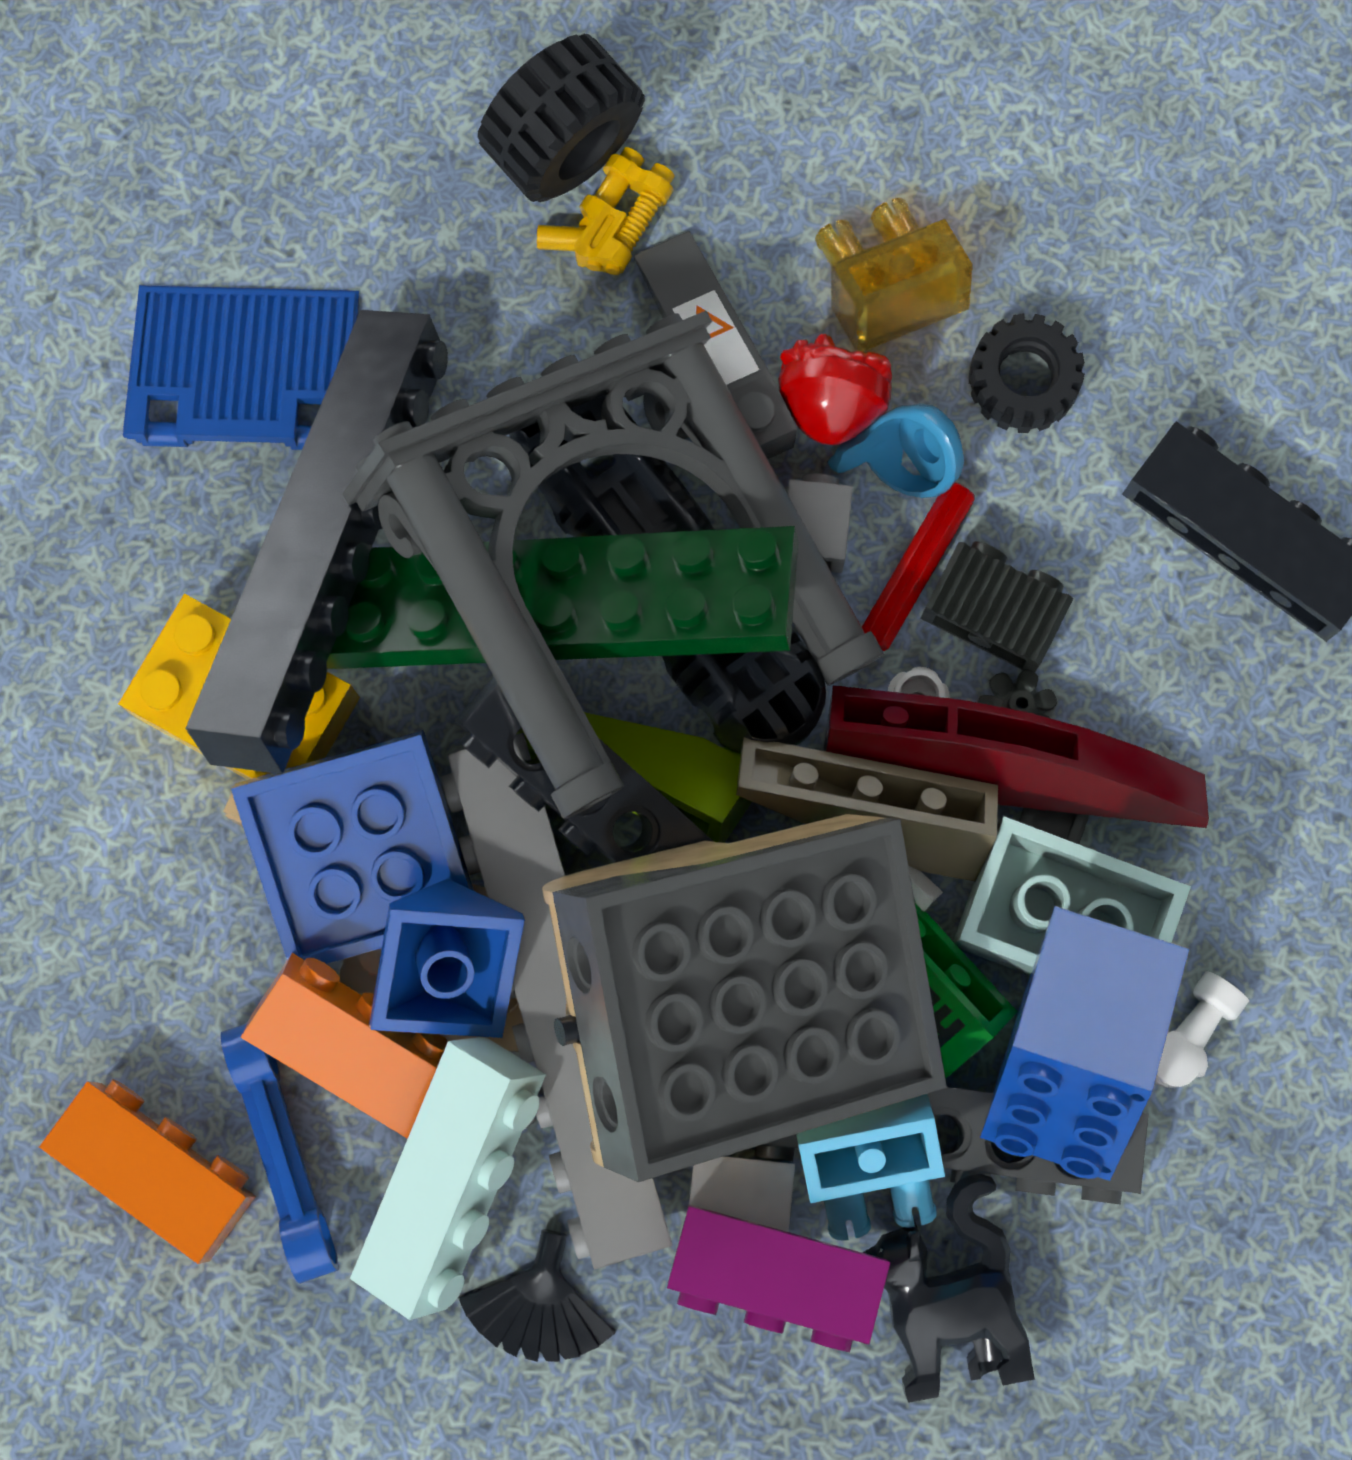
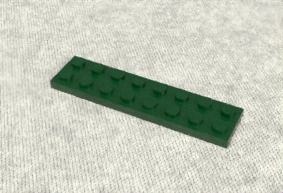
[327,526,799,669]

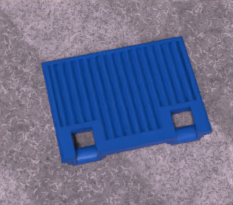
[123,285,359,450]

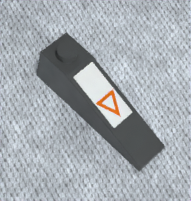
[634,231,797,459]

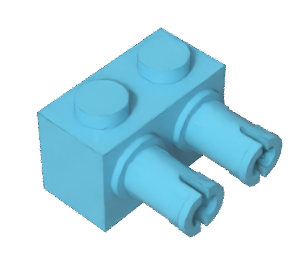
[796,1094,945,1241]

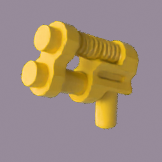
[537,147,675,275]

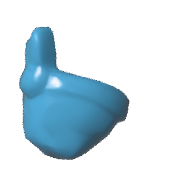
[827,403,964,498]

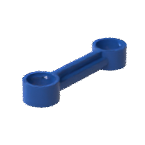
[220,1023,339,1284]

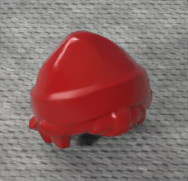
[778,334,892,445]

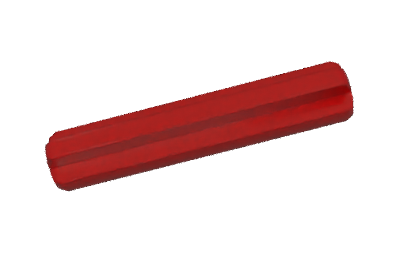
[862,482,975,651]

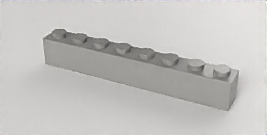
[441,733,673,1270]

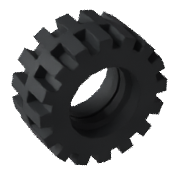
[969,313,1085,433]

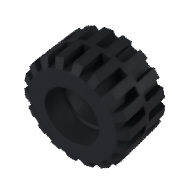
[477,34,645,202]

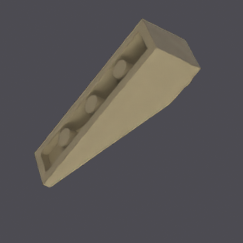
[736,737,998,882]

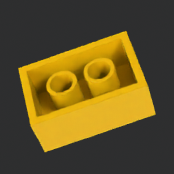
[118,593,360,780]

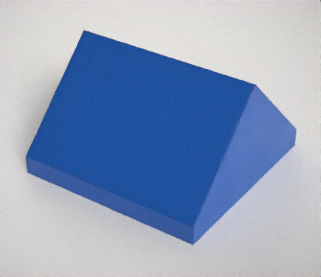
[369,879,525,1038]

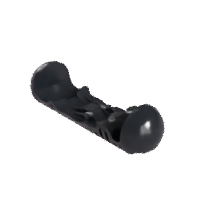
[508,394,827,754]

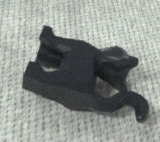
[862,1174,1035,1403]

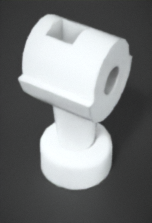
[1155,971,1249,1088]

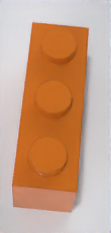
[240,953,448,1139]
[39,1079,256,1264]

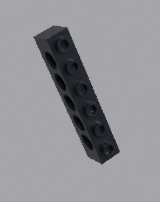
[454,676,714,863]

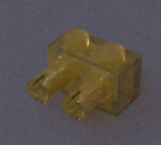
[815,198,973,352]

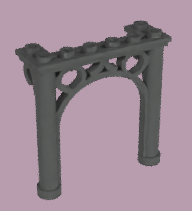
[343,311,884,819]

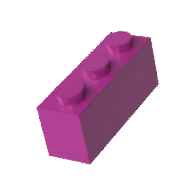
[667,1205,890,1352]

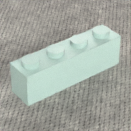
[350,1037,546,1320]

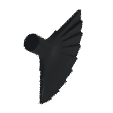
[458,1229,616,1362]

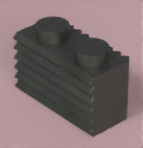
[920,541,1073,673]

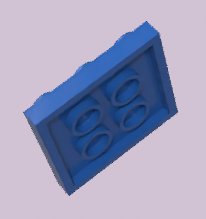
[231,730,474,964]

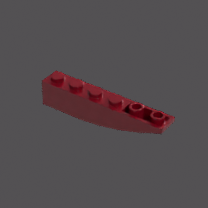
[824,685,1209,828]

